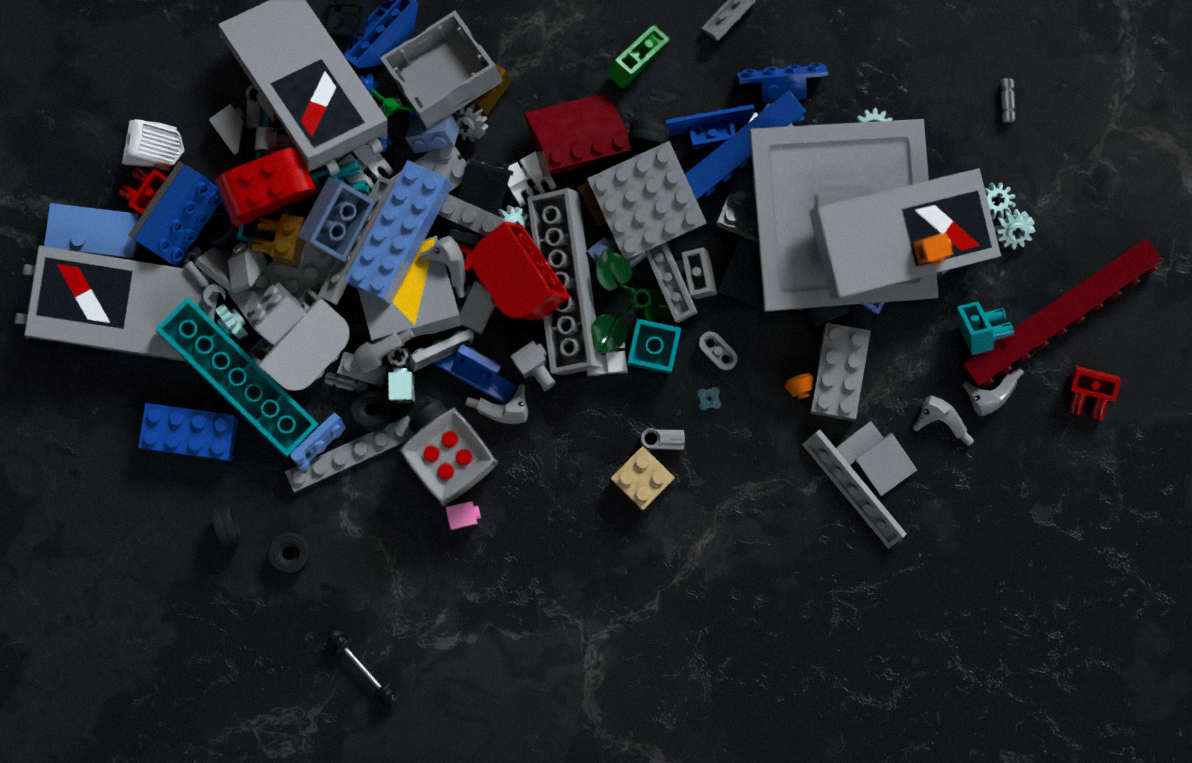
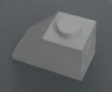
[209,104,246,159]
[228,241,268,293]
[337,351,389,388]

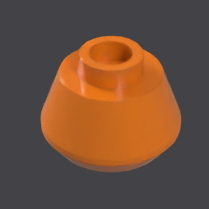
[785,373,814,400]

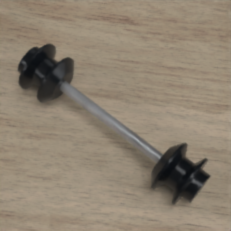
[327,630,398,707]

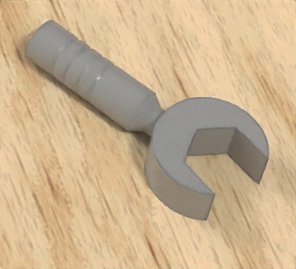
[184,261,226,307]

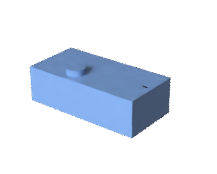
[44,203,141,261]

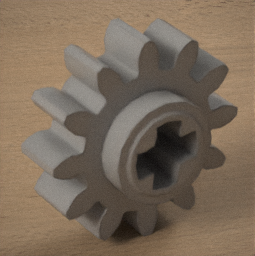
[452,103,488,142]

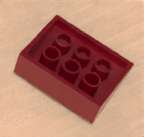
[524,93,633,177]

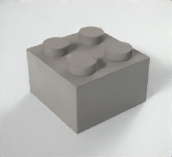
[247,282,306,346]

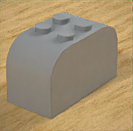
[247,288,349,391]

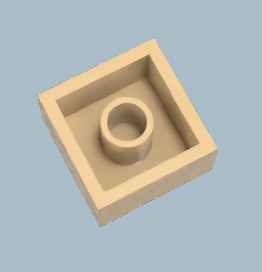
[611,446,675,511]

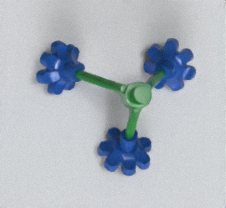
[358,73,419,152]

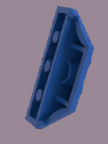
[344,0,418,68]

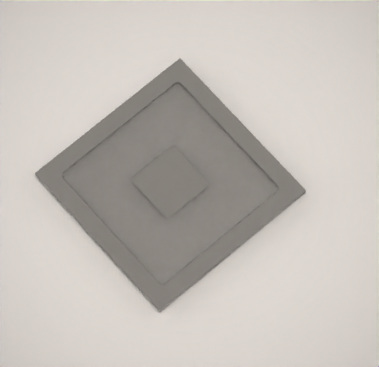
[750,119,938,311]

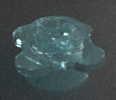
[698,387,721,411]

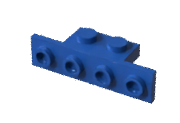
[737,63,828,103]
[666,105,754,150]
[432,345,517,404]

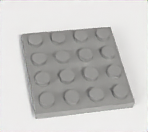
[587,141,706,260]

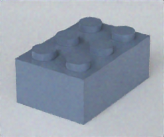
[297,177,376,262]

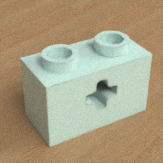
[388,368,415,404]

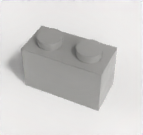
[458,281,495,335]

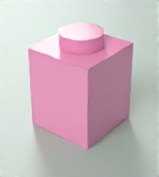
[446,501,481,530]

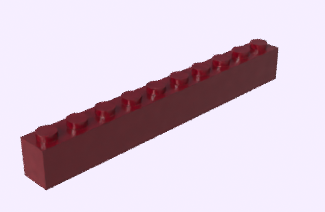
[961,238,1162,388]

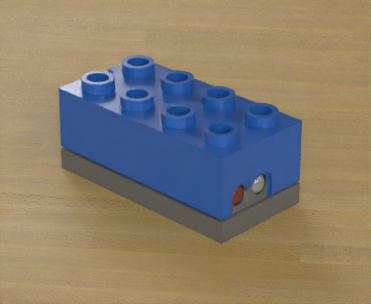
[128,161,222,267]

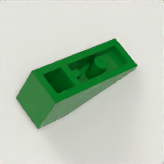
[606,25,670,89]

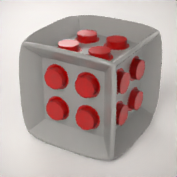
[400,408,498,506]

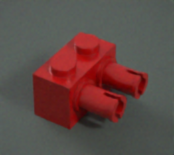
[119,166,167,215]
[1068,365,1121,420]

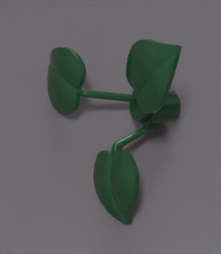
[591,249,673,353]

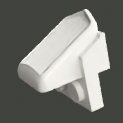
[122,119,184,171]

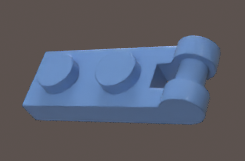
[291,412,346,471]

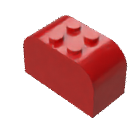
[215,147,319,228]
[472,221,571,320]

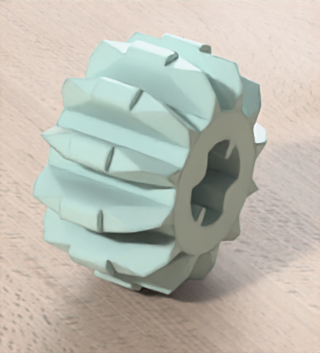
[984,183,1016,221]

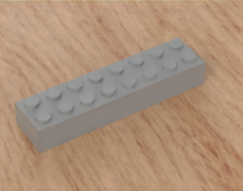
[527,188,603,375]

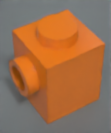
[912,233,953,265]

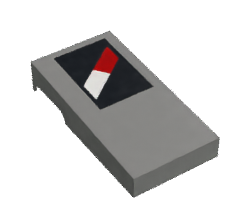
[218,0,387,176]
[809,168,1001,299]
[14,246,220,362]

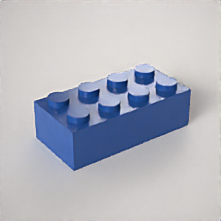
[138,403,239,462]

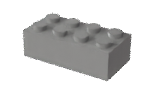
[809,323,871,421]

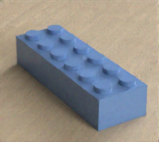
[345,160,453,305]

